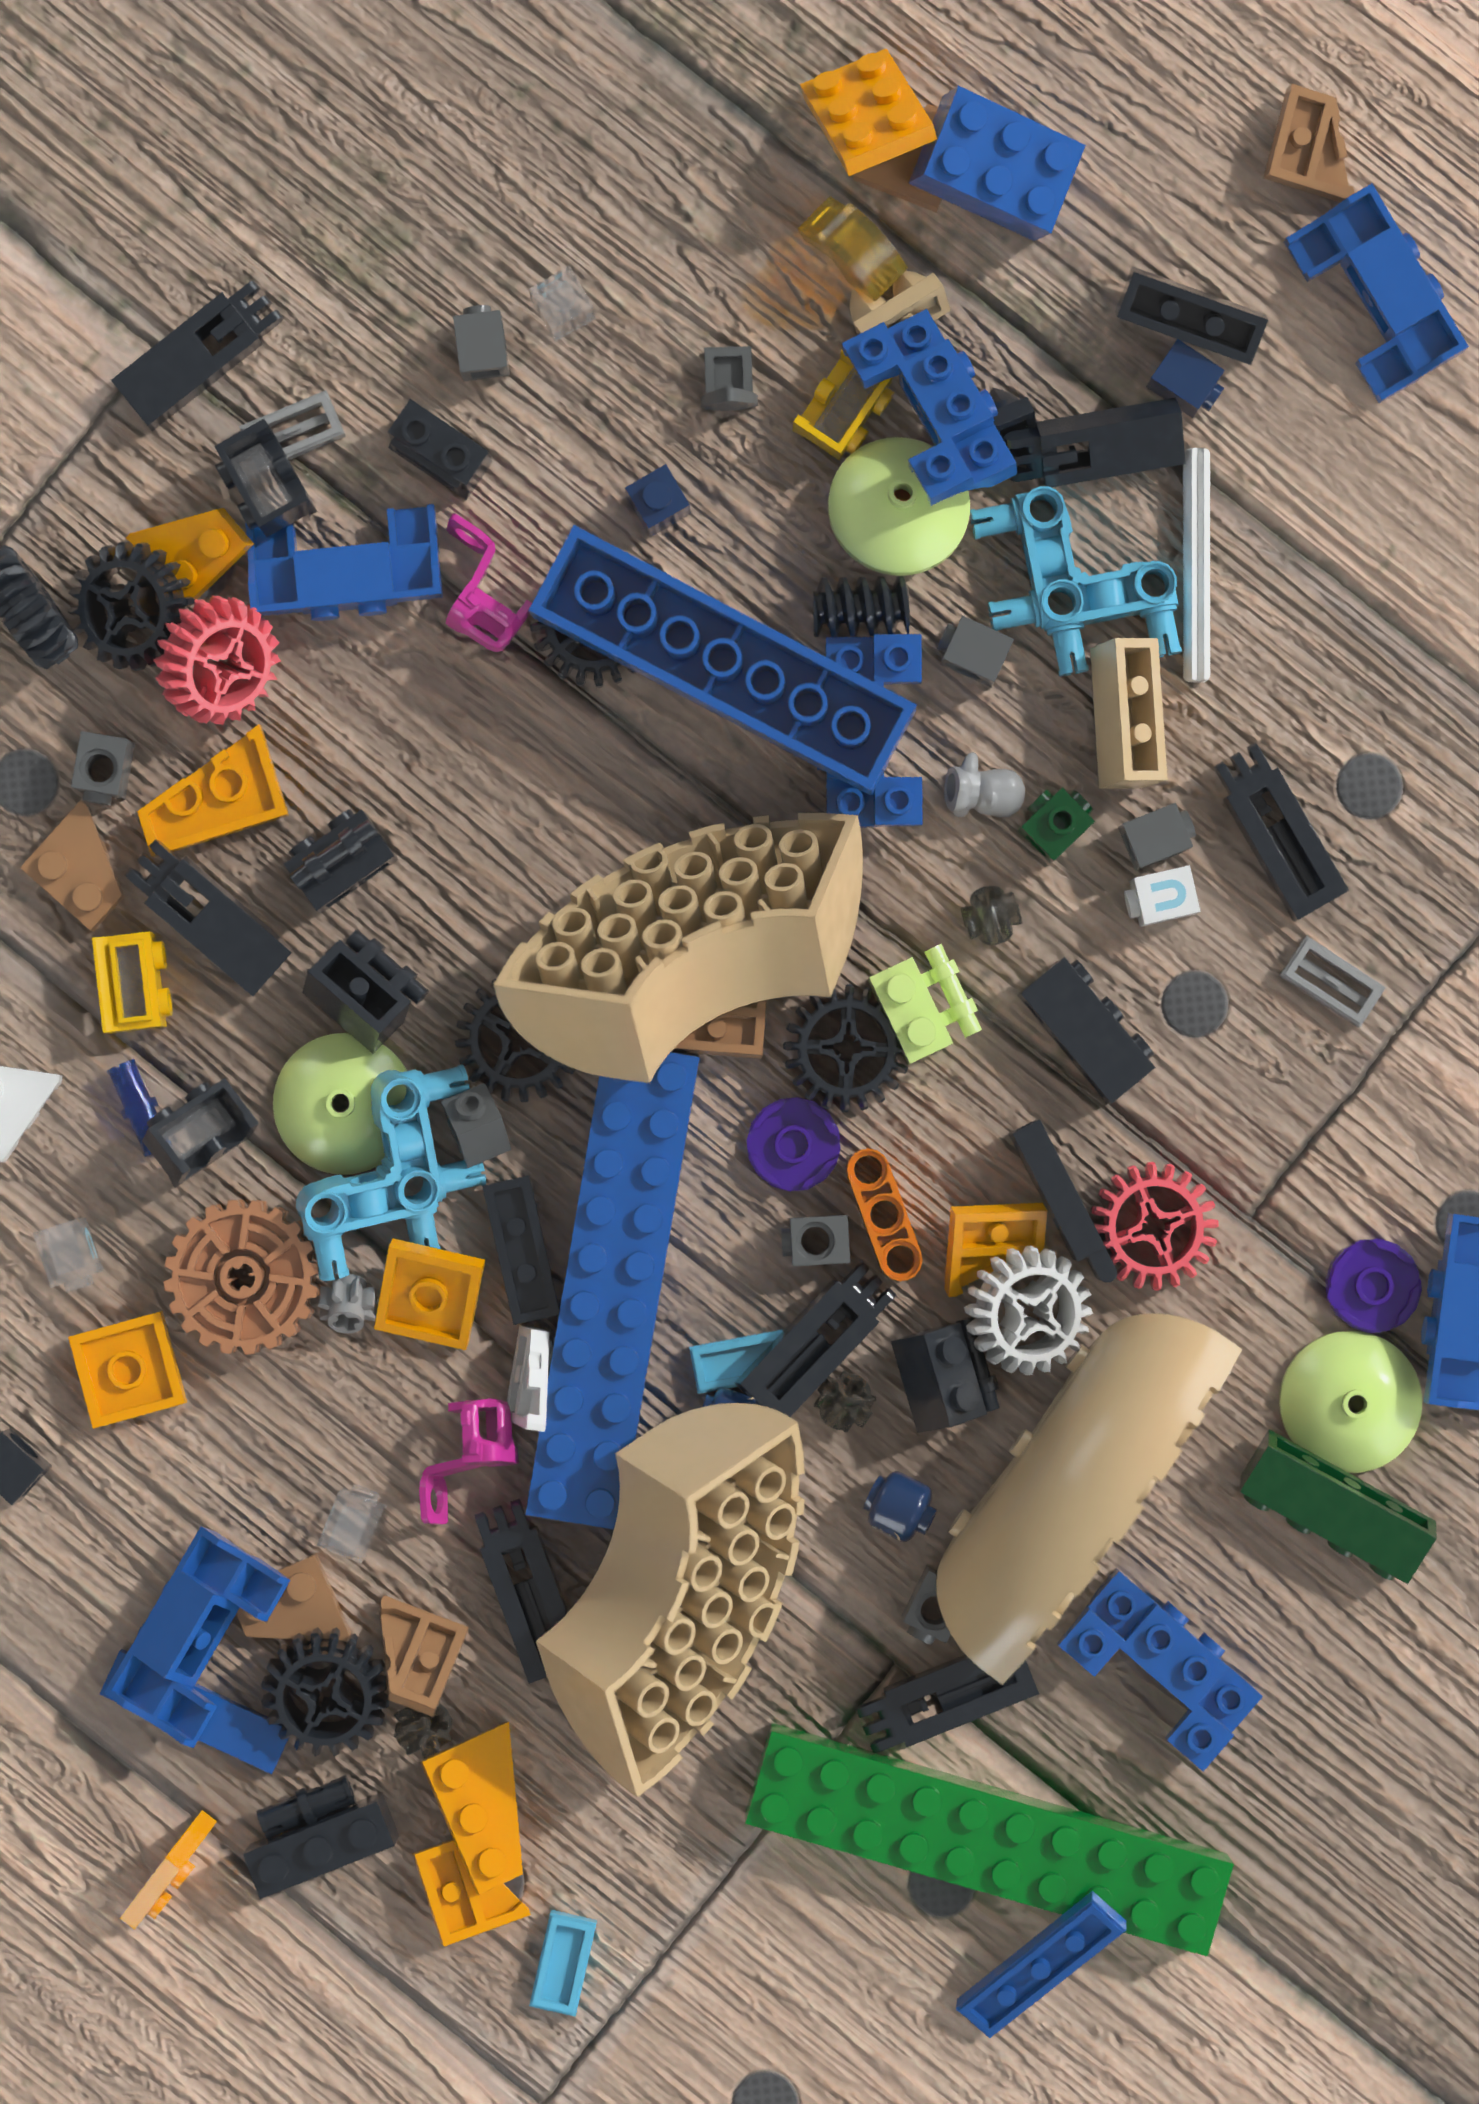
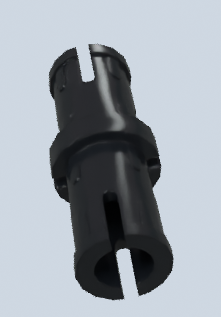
[256,1775,357,1840]

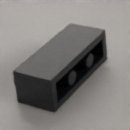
[1115,266,1268,365]
[1017,957,1156,1104]
[242,1792,399,1899]

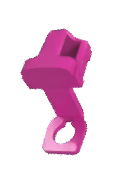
[445,513,532,652]
[419,1399,519,1525]

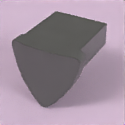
[701,346,758,411]

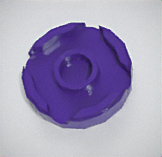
[746,1097,841,1191]
[1325,1238,1422,1333]

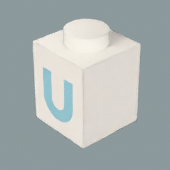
[1124,865,1201,927]

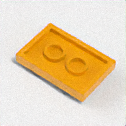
[800,48,937,176]

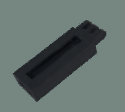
[111,280,284,432]
[1005,397,1186,487]
[1214,743,1349,922]
[124,839,294,996]
[1008,1119,1117,1283]
[734,1261,896,1417]
[474,1498,569,1684]
[855,1654,1039,1753]

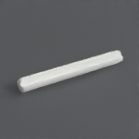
[1183,448,1210,683]

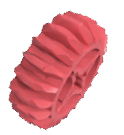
[153,595,281,725]
[1091,1162,1219,1291]

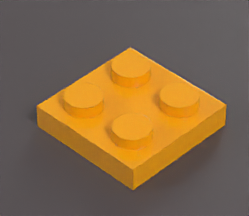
[374,1238,485,1350]
[68,1311,187,1429]

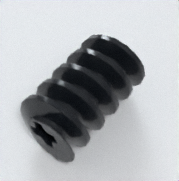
[813,576,910,637]

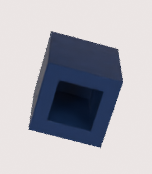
[1146,339,1225,418]
[625,464,691,537]

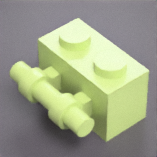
[867,944,982,1065]

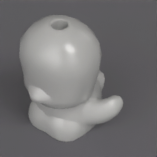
[944,752,1025,818]

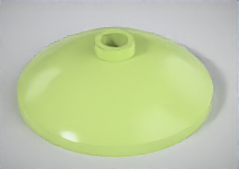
[828,437,970,576]
[273,1033,407,1175]
[1279,1330,1422,1473]

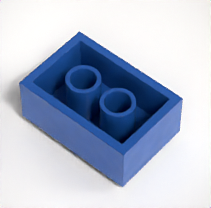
[909,86,1086,241]

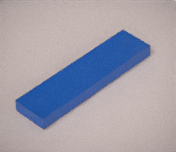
[100,1649,290,1774]
[956,1891,1126,2038]

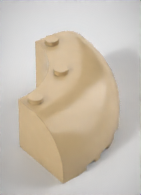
[493,813,863,1083]
[936,1313,1242,1685]
[536,1403,805,1798]

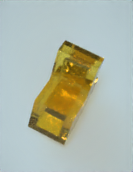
[797,196,908,302]

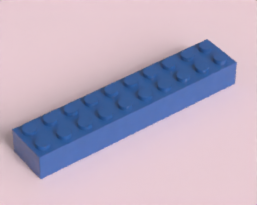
[525,1052,700,1530]

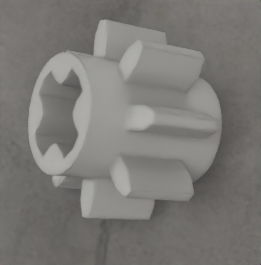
[318,1274,377,1333]

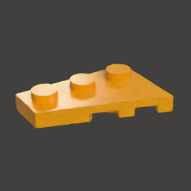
[137,724,289,858]
[420,1721,523,1895]

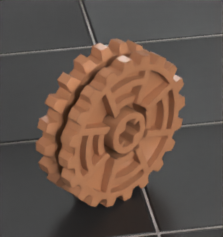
[164,1199,323,1355]

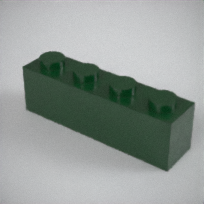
[1240,1429,1437,1584]

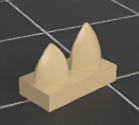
[850,270,951,335]

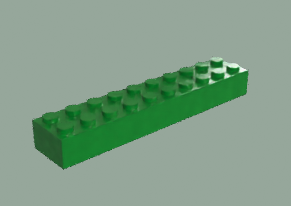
[745,1722,1234,1957]

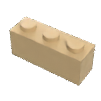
[1090,638,1168,789]

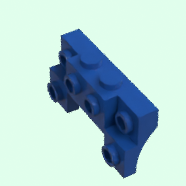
[1284,183,1469,403]
[842,309,1017,506]
[245,504,443,621]
[817,634,923,828]
[1421,1213,1479,1410]
[104,1526,291,1748]
[1057,1568,1263,1772]

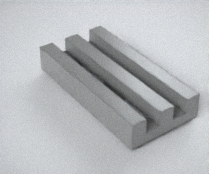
[239,390,346,473]
[1279,936,1386,1027]

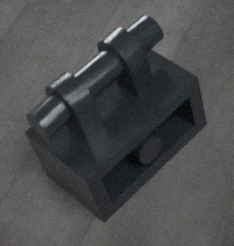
[284,809,399,914]
[302,929,429,1054]
[891,1316,1000,1433]

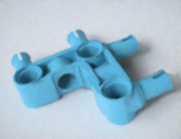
[970,486,1182,677]
[296,1065,487,1281]

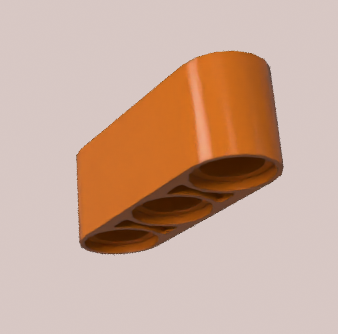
[846,1148,922,1281]

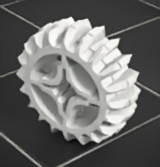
[964,1246,1094,1375]

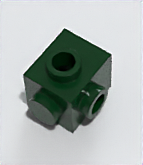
[1018,787,1095,864]

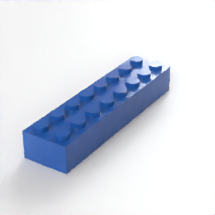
[529,525,917,795]

